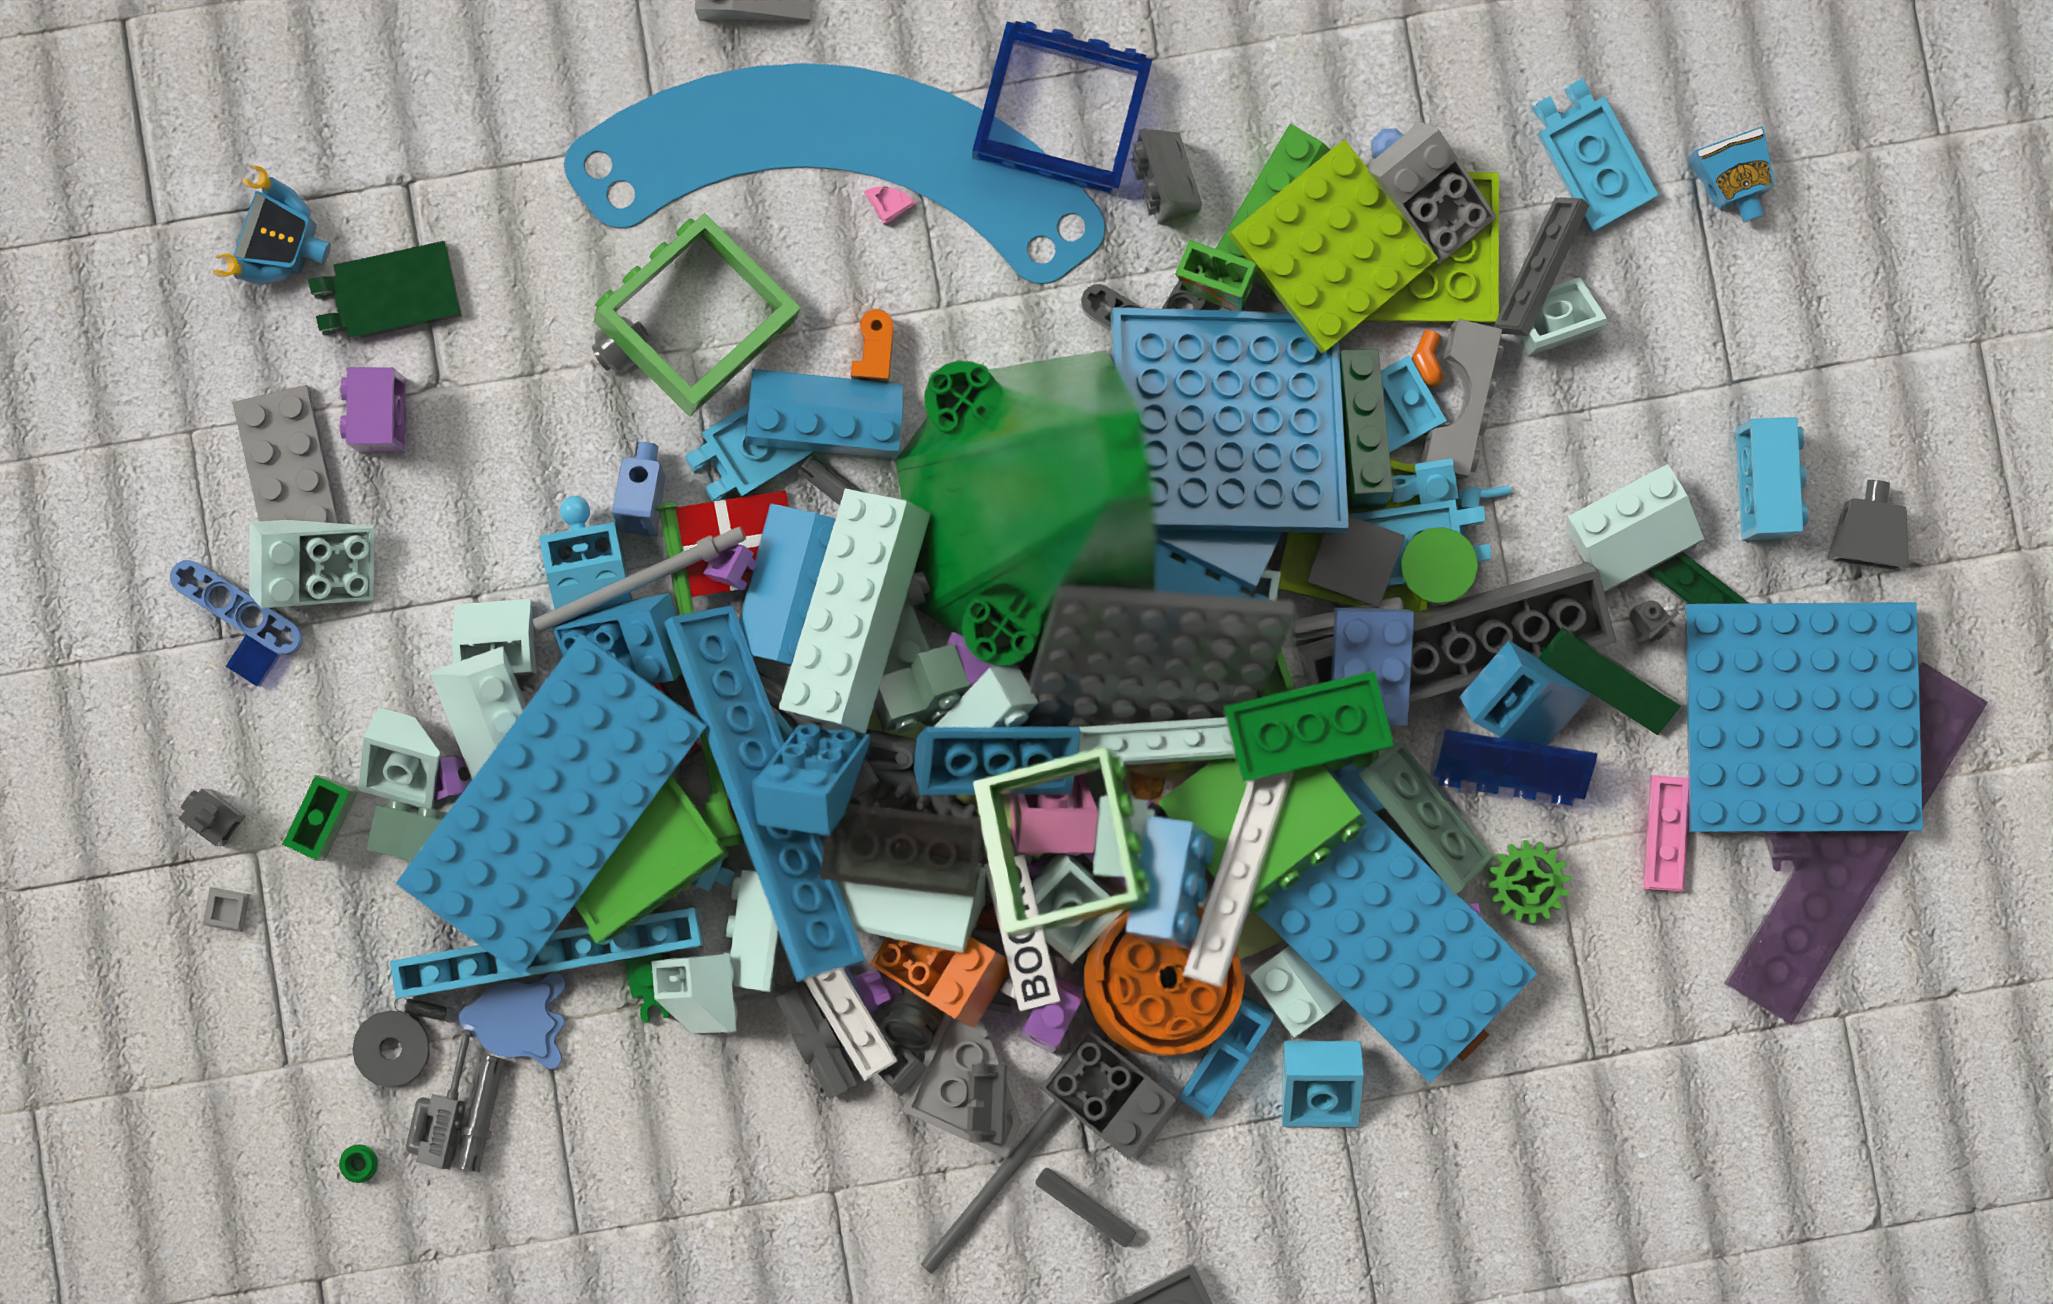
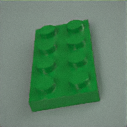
[1223,671,1394,784]

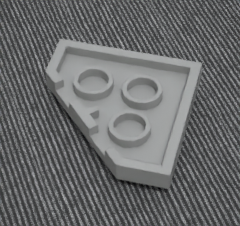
[901,1013,1022,1158]

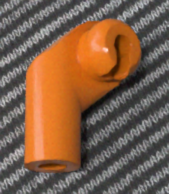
[1411,329,1444,388]

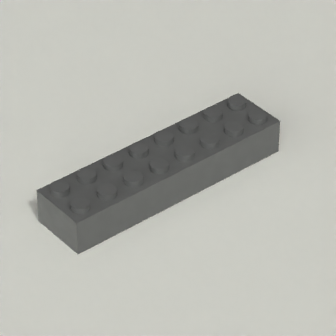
[1297,562,1616,703]

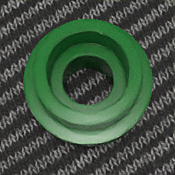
[339,1144,378,1183]

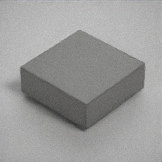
[203,887,250,932]

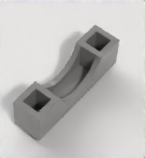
[1420,319,1505,480]

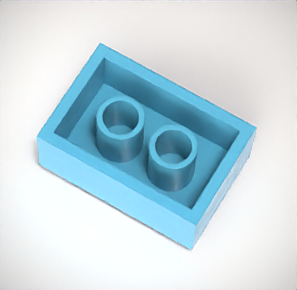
[1736,417,1808,541]

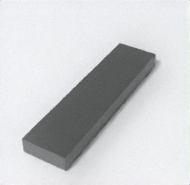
[1494,197,1590,336]

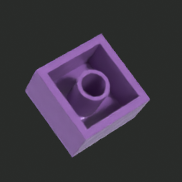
[340,367,406,453]

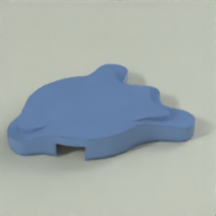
[459,972,567,1069]

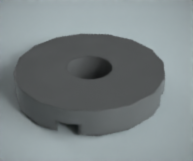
[352,1010,430,1087]

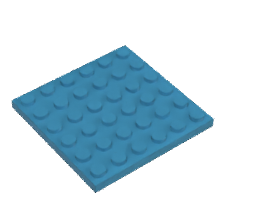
[1111,307,1349,533]
[1685,602,1923,832]

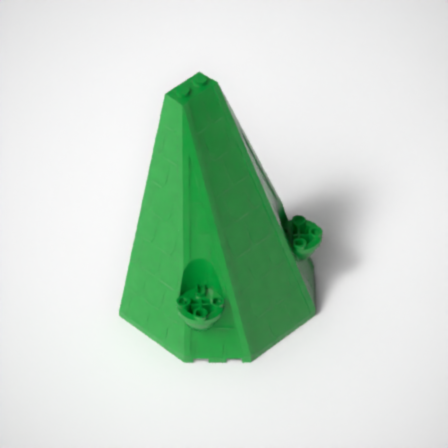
[895,350,1155,670]

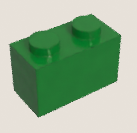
[282,775,358,861]

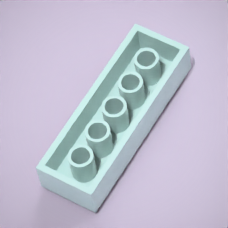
[779,489,931,734]

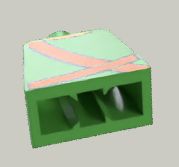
[1175,240,1257,311]

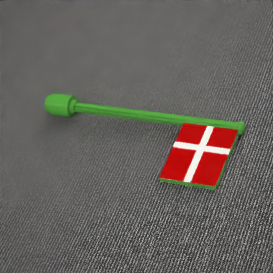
[656,490,789,847]

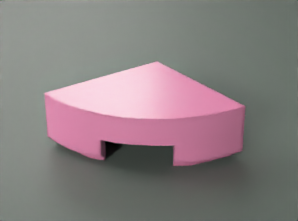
[864,186,916,225]

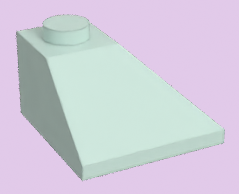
[358,707,440,809]

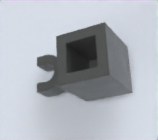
[179,788,246,847]

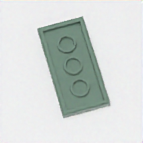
[1358,740,1494,895]

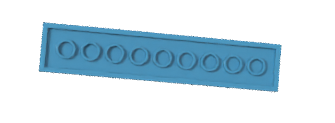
[664,605,866,982]

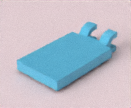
[1532,78,1658,233]
[685,404,817,502]
[1349,499,1492,587]

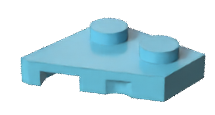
[1381,355,1446,454]

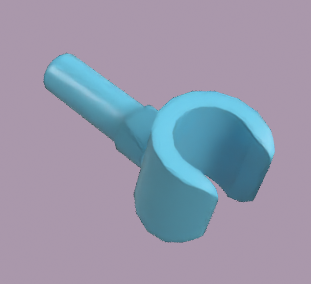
[1458,485,1511,509]

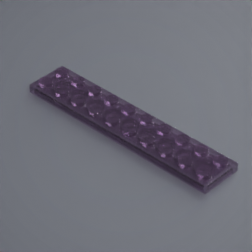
[1724,662,1988,1025]

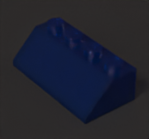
[1429,729,1598,806]

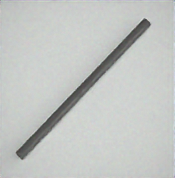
[921,1035,1119,1274]

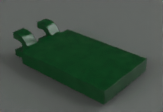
[308,241,462,340]

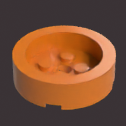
[1084,907,1244,1056]

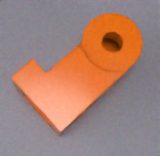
[851,309,894,382]

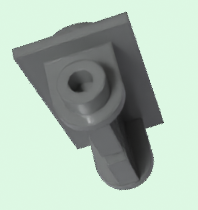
[1629,600,1680,643]
[966,1063,1007,1143]

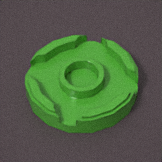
[1401,527,1478,604]

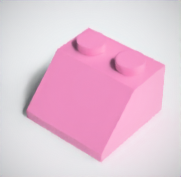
[1009,775,1099,856]

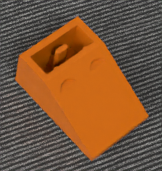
[869,936,1010,1029]

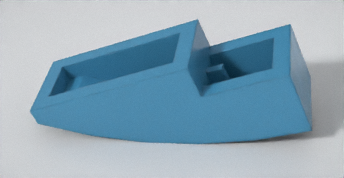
[1178,994,1274,1119]

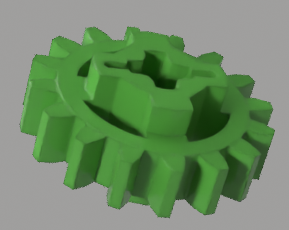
[1486,840,1571,923]

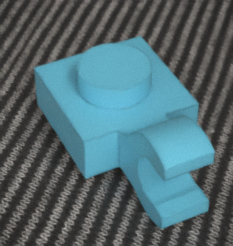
[1392,458,1459,504]

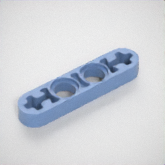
[170,560,303,655]

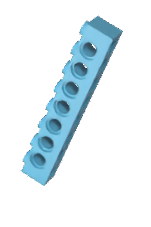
[390,907,704,999]

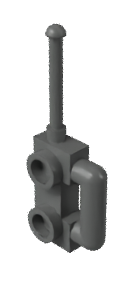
[406,1029,472,1169]

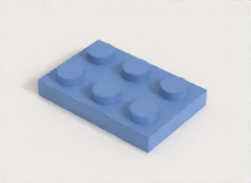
[1331,608,1414,726]

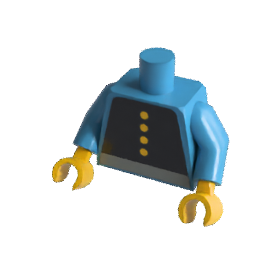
[213,165,331,285]

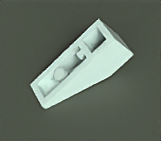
[934,665,1039,727]

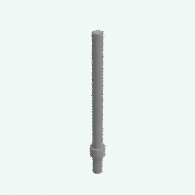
[533,526,746,633]

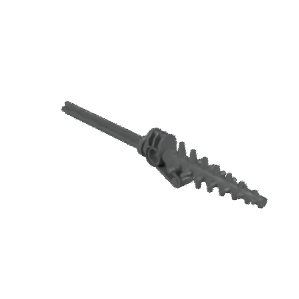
[757,670,1034,868]

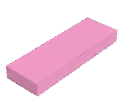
[1643,775,1689,892]

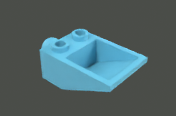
[539,496,632,622]

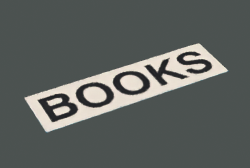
[984,854,1060,1011]

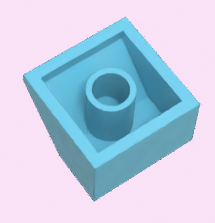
[1282,1041,1364,1127]

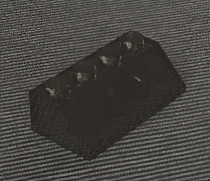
[820,804,985,898]

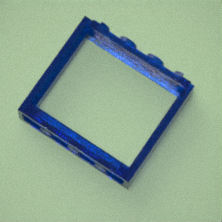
[972,21,1153,196]

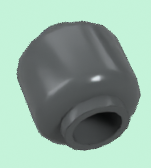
[592,317,651,373]

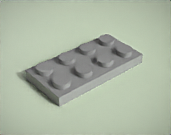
[232,385,340,524]

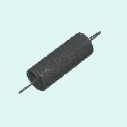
[394,998,457,1023]

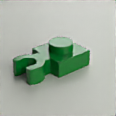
[624,952,670,1023]

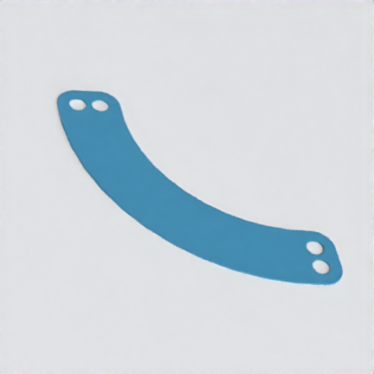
[564,63,1105,284]

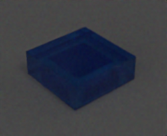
[226,634,281,687]

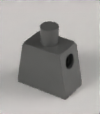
[1827,480,1908,571]

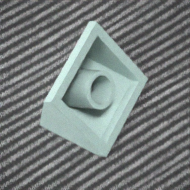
[1521,277,1608,356]

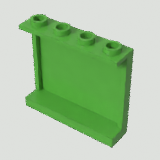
[1158,758,1367,915]
[574,773,729,946]

